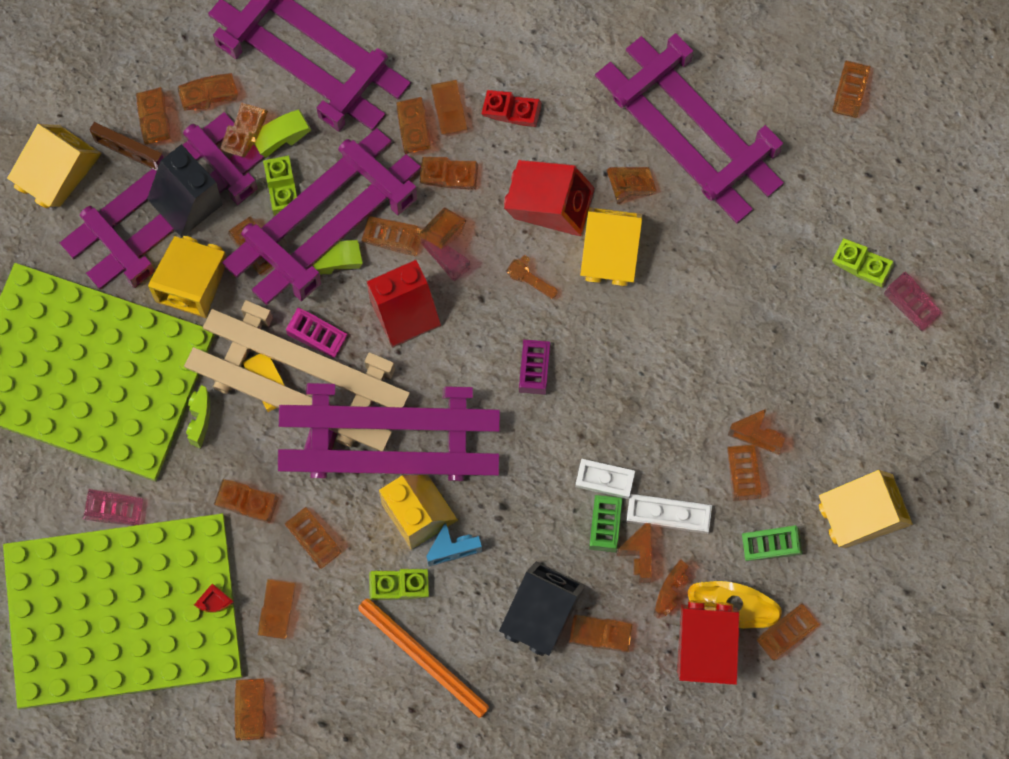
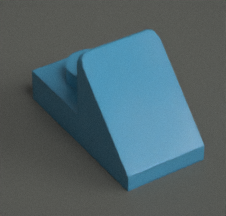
[426,523,482,567]

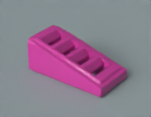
[286,307,348,358]

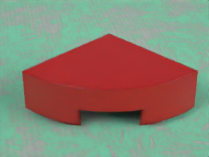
[194,584,234,613]

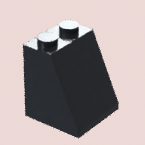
[147,144,223,238]
[499,561,586,656]

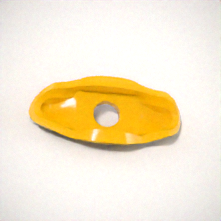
[688,581,782,629]

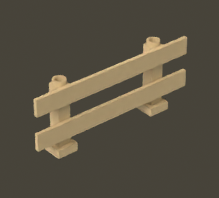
[184,300,410,451]

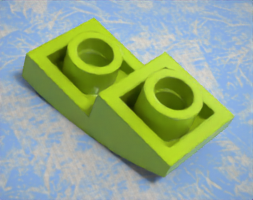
[250,109,312,158]
[263,155,297,216]
[832,238,894,288]
[312,240,363,274]
[186,385,210,448]
[369,569,429,600]

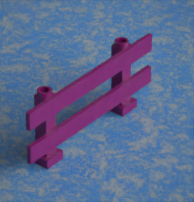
[208,0,411,132]
[595,33,784,224]
[59,112,265,290]
[222,128,421,305]
[277,383,500,481]

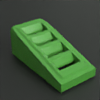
[589,495,622,553]
[742,525,803,561]

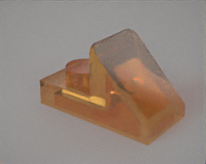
[607,167,657,204]
[728,409,785,455]
[617,523,651,583]

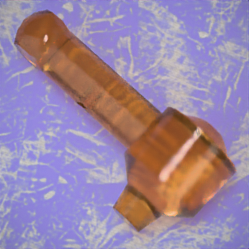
[506,255,558,299]

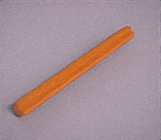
[358,598,489,718]

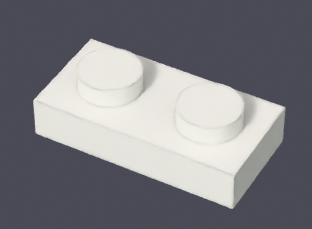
[575,459,635,499]

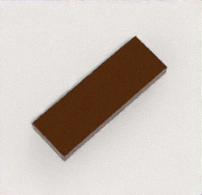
[89,122,164,171]

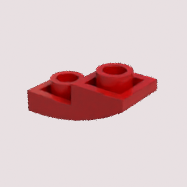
[481,90,542,127]

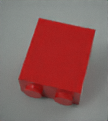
[504,160,595,236]
[366,260,441,348]
[677,600,739,685]

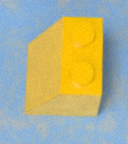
[7,124,102,208]
[580,207,642,286]
[148,236,227,318]
[819,470,913,548]
[379,475,458,550]

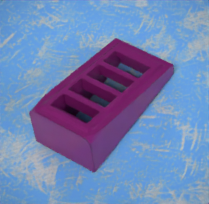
[519,339,550,395]

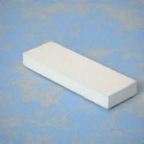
[626,494,712,534]

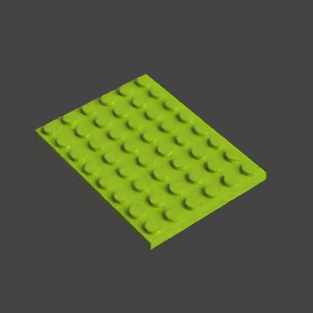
[0,263,215,482]
[3,513,242,710]

